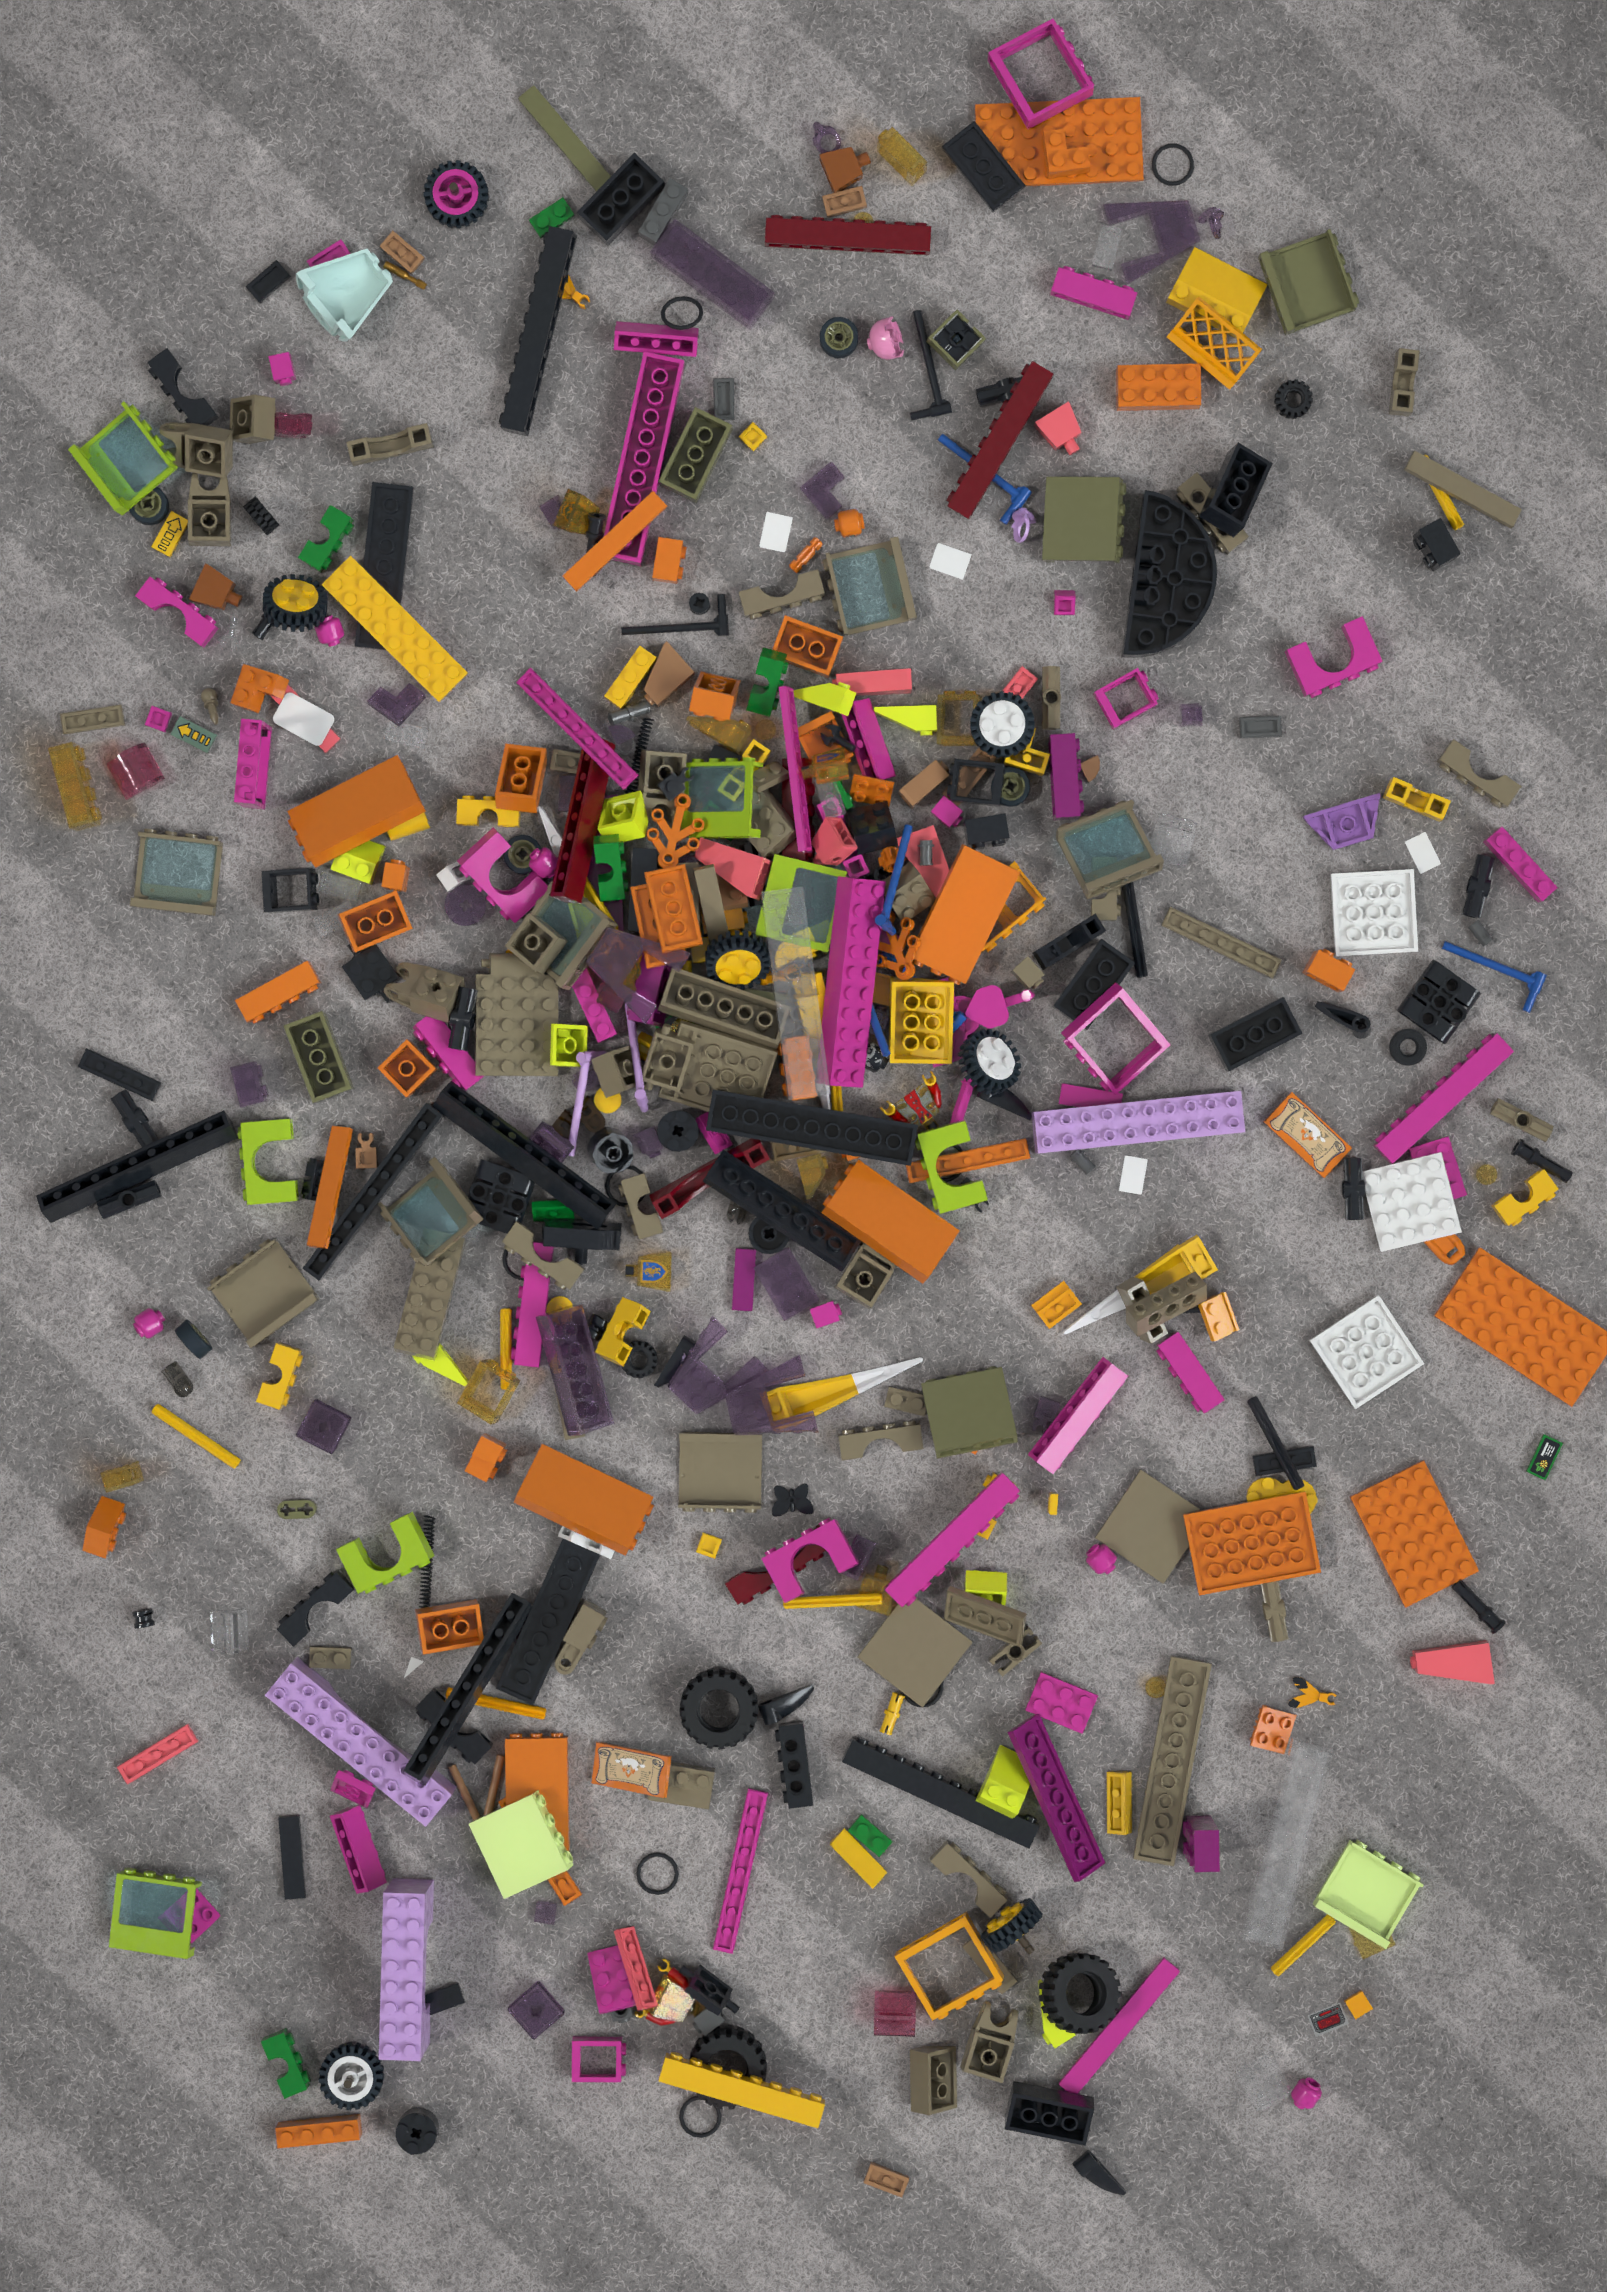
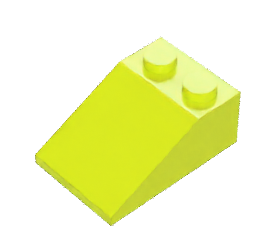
[975,1745,1030,1819]

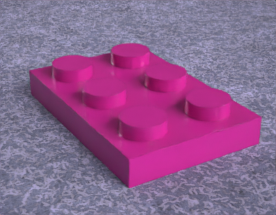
[1408,1136,1467,1199]
[1025,1672,1098,1734]
[330,1770,376,1808]
[587,1945,636,2015]

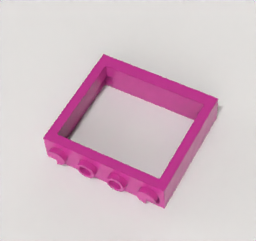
[987,18,1095,129]
[234,718,272,810]
[1061,983,1170,1095]

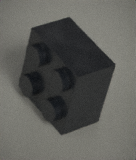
[1412,518,1461,571]
[847,801,898,855]
[963,813,1010,850]

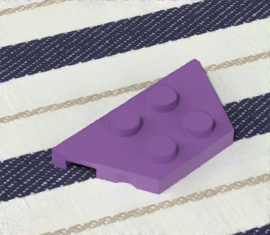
[1303,793,1381,850]

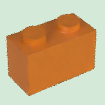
[652,537,687,584]
[381,859,410,892]

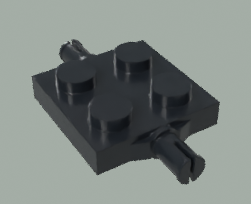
[342,944,399,1003]
[679,1965,740,2016]

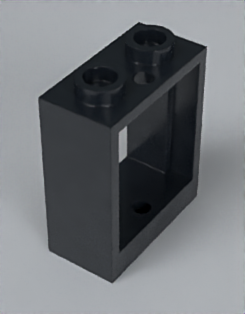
[947,759,1005,807]
[261,868,320,913]

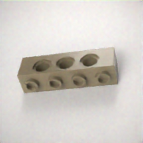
[1176,472,1249,555]
[1126,1272,1207,1337]

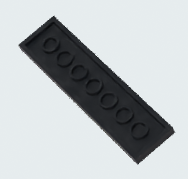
[355,482,414,651]
[702,1149,861,1272]
[496,1539,600,1705]

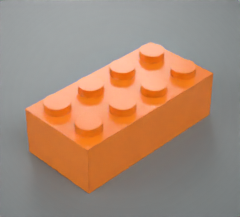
[1116,363,1201,411]

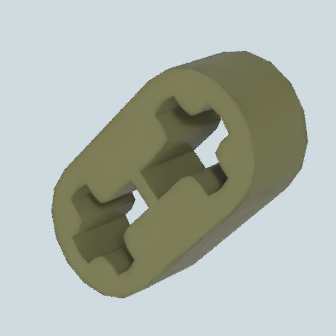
[277,1499,317,1519]

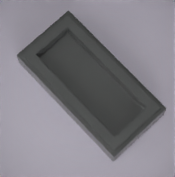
[713,378,735,421]
[1239,716,1282,738]

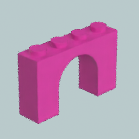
[1285,616,1383,698]
[457,827,548,923]
[761,1518,859,1603]

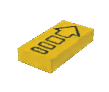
[151,511,188,558]

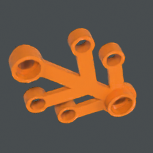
[647,793,704,868]
[876,910,921,980]

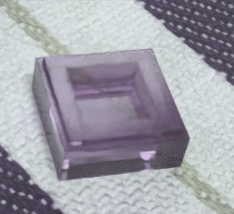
[534,1900,557,1925]

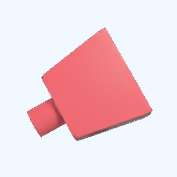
[1034,401,1081,455]
[812,817,858,866]

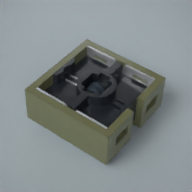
[926,309,986,371]

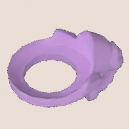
[1011,508,1036,543]

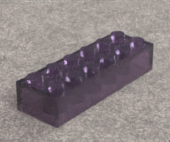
[650,219,775,330]
[536,1304,615,1436]

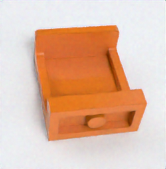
[798,711,854,776]

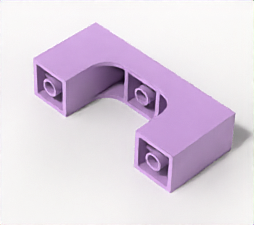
[379,1878,434,2061]

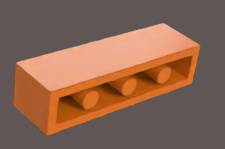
[235,961,321,1024]
[275,2114,362,2149]

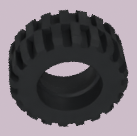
[679,1667,758,1750]
[1039,1953,1122,2034]
[689,2025,767,2110]

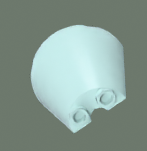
[296,249,393,342]

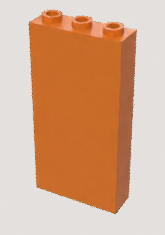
[287,755,426,868]
[912,844,1020,985]
[821,1159,960,1284]
[513,1444,654,1556]
[505,1732,570,1852]

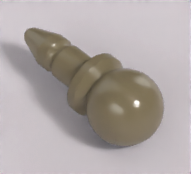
[201,688,218,725]

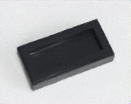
[246,260,291,303]

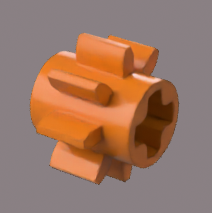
[878,846,905,872]

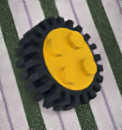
[262,574,328,632]
[705,930,770,990]
[980,1898,1043,1955]

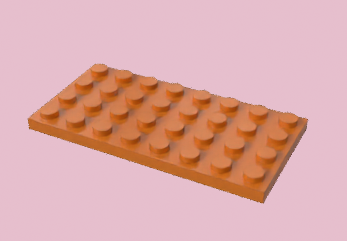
[975,97,1144,187]
[1434,1247,1607,1407]

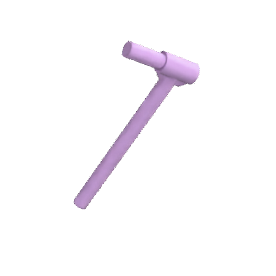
[625,1002,649,1112]
[566,1050,607,1156]

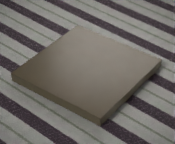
[1095,1469,1201,1584]
[857,1598,972,1708]

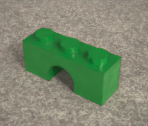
[298,505,354,573]
[746,647,789,717]
[594,834,629,902]
[261,2028,311,2099]

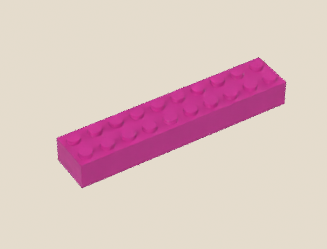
[604,352,685,566]
[815,876,886,1088]

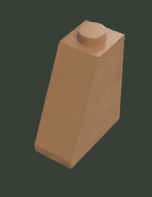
[644,641,695,707]
[898,760,949,809]

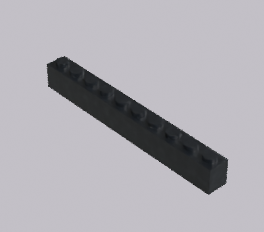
[499,226,577,436]
[432,1081,616,1230]
[302,1103,444,1281]
[36,1110,238,1223]
[403,1593,532,1786]
[842,1736,1040,1849]

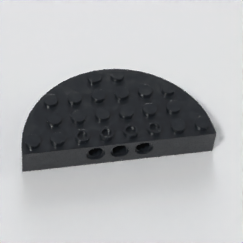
[1121,490,1217,658]

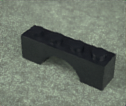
[147,348,219,426]
[277,1570,355,1647]
[415,1688,493,1765]

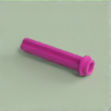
[949,1078,977,1124]

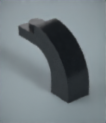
[1032,913,1106,970]

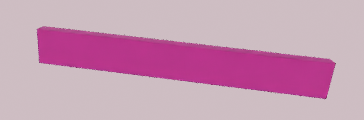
[516,668,638,790]
[779,686,812,853]
[713,1788,768,1954]
[1058,1957,1180,2094]

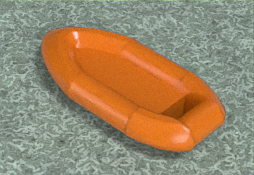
[1424,1234,1465,1265]

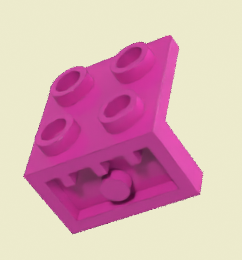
[158,1888,220,1944]

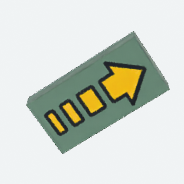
[170,716,217,753]

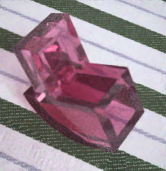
[274,412,312,439]

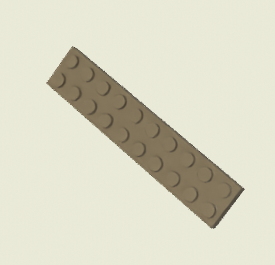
[1133,1656,1212,1866]

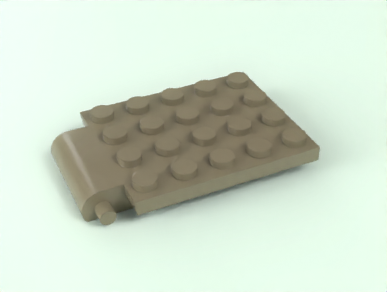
[475,953,558,1076]
[642,1020,778,1112]

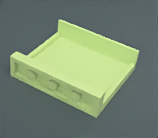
[469,1790,573,1899]
[1312,1840,1424,1949]

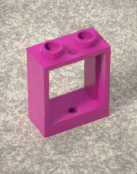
[1093,668,1159,730]
[572,2036,626,2082]

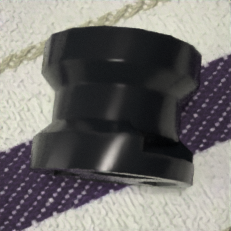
[689,593,710,615]
[132,1608,155,1629]

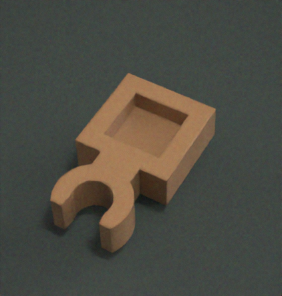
[355,1133,378,1169]

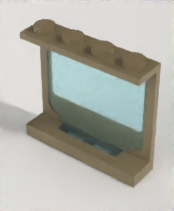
[822,536,917,636]
[1056,799,1164,900]
[130,829,223,916]
[511,881,618,990]
[378,1157,483,1266]

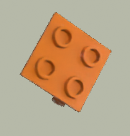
[850,774,894,806]
[1249,1705,1297,1754]

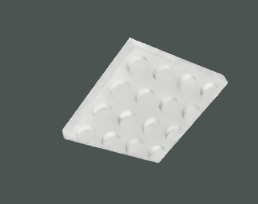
[1330,869,1418,956]
[1362,1152,1462,1252]
[1309,1295,1424,1409]

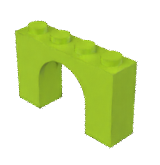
[238,1119,299,1205]
[915,1119,988,1214]
[336,1511,435,1594]

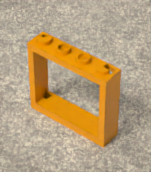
[894,1911,1004,2021]

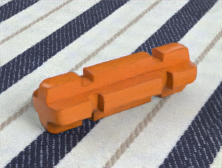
[789,537,823,573]

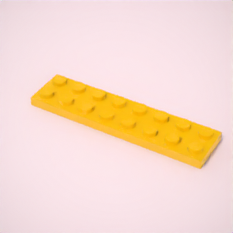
[322,555,468,703]

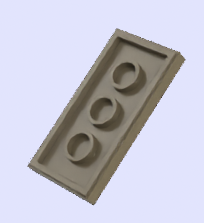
[944,1586,1027,1647]

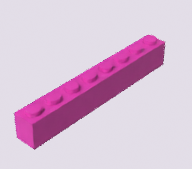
[1373,1033,1514,1164]
[884,1471,1020,1607]

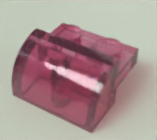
[107,743,165,800]
[874,1990,916,2037]

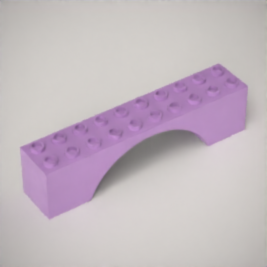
[1031,1091,1245,1153]
[265,1657,456,1827]

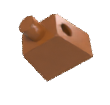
[819,147,871,193]
[189,563,243,611]

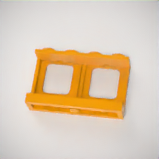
[982,861,1046,952]

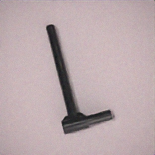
[910,310,952,421]
[621,594,729,636]

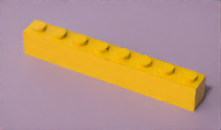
[658,2052,825,2128]

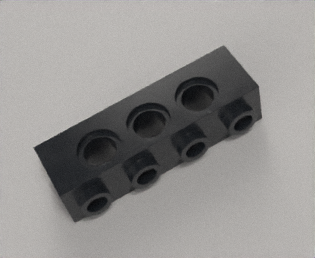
[775,1721,813,1809]

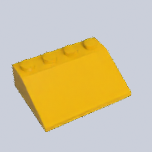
[1166,247,1268,339]
[888,977,954,1064]

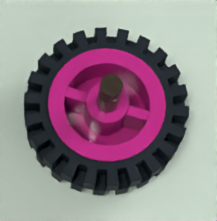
[423,160,489,229]

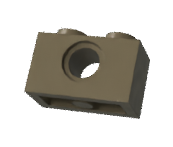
[1011,956,1045,990]

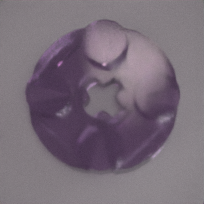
[444,885,486,926]

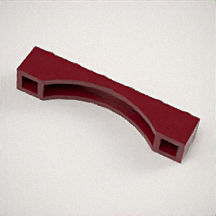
[649,1138,770,1219]
[725,1517,832,1605]

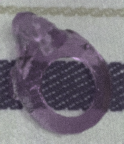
[812,122,841,154]
[1198,207,1224,239]

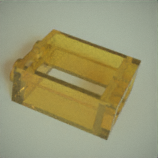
[877,127,928,186]
[937,691,982,746]
[457,1359,521,1425]

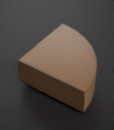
[1081,755,1100,783]

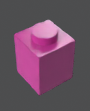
[268,352,296,386]
[930,796,963,828]
[810,1300,842,1328]

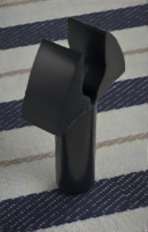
[820,725,856,752]

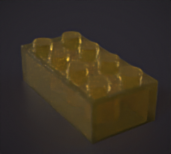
[48,742,102,831]

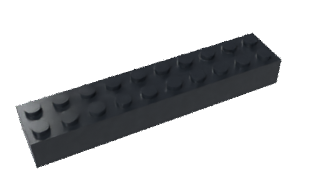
[706,1089,918,1166]

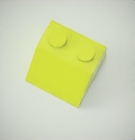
[598,791,649,842]
[330,840,386,885]
[550,1024,588,1067]
[964,1570,1007,1606]

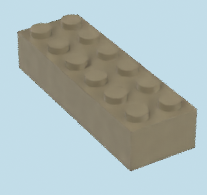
[657,967,791,1049]
[394,1229,466,1361]

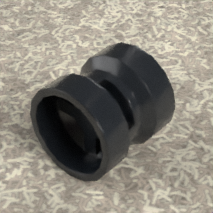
[582,1313,608,1341]

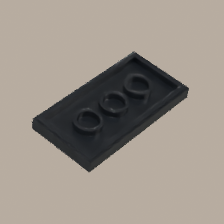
[942,121,1026,213]

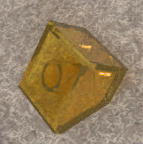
[796,1153,828,1200]

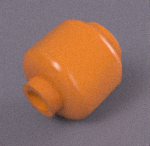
[834,509,865,538]

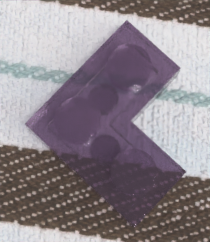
[800,461,845,520]
[367,683,426,727]

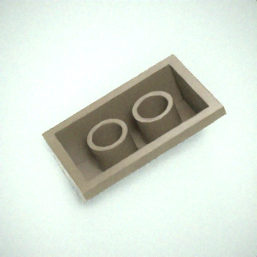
[648,1762,715,1809]
[910,2046,957,2115]

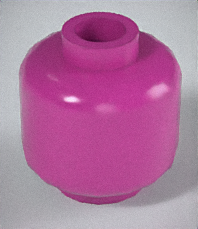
[314,615,345,647]
[529,847,558,878]
[133,1308,165,1339]
[1086,1543,1117,1574]
[1291,2077,1322,2109]

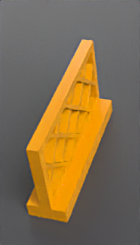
[1167,296,1262,390]

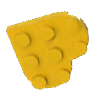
[1246,1477,1318,1514]

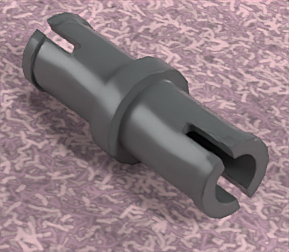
[608,701,650,725]

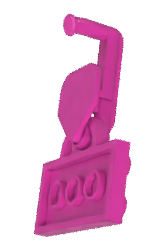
[933,977,1035,1068]

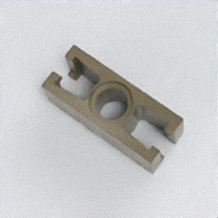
[989,1626,1042,1677]

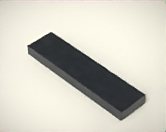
[78,1048,162,1101]
[278,1815,306,1900]
[425,1983,465,2015]

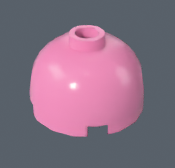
[867,317,904,360]

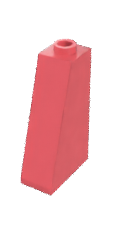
[832,668,912,696]
[897,825,949,898]
[694,838,773,900]
[1410,1640,1495,1684]

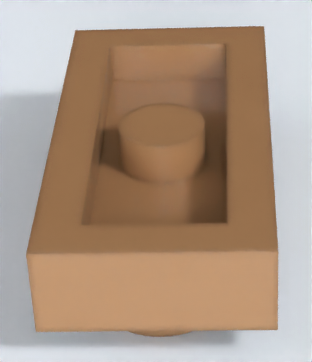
[822,186,867,218]
[380,231,425,275]
[863,2162,909,2198]

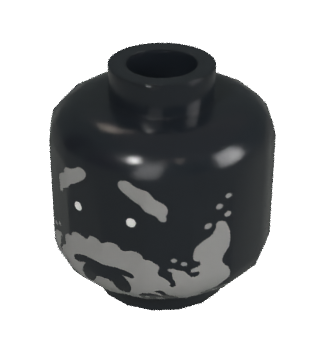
[865,1042,889,1073]

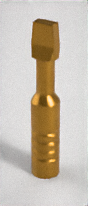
[383,261,427,290]

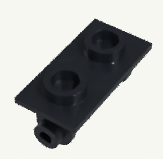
[301,1158,324,1201]

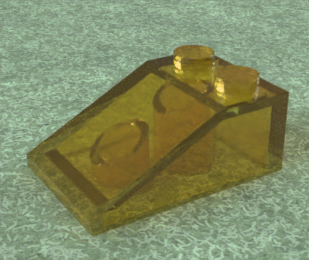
[686,716,753,755]

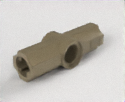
[1041,666,1061,730]
[1490,1098,1554,1142]
[1260,1581,1289,1642]

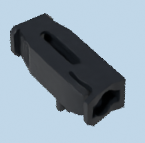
[542,1218,622,1265]

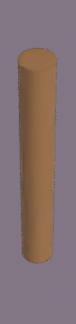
[484,1754,505,1815]
[448,1764,481,1820]

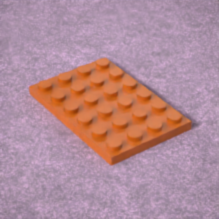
[1350,1460,1479,1608]
[1183,1491,1321,1596]

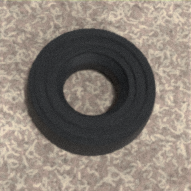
[1389,1029,1427,1066]

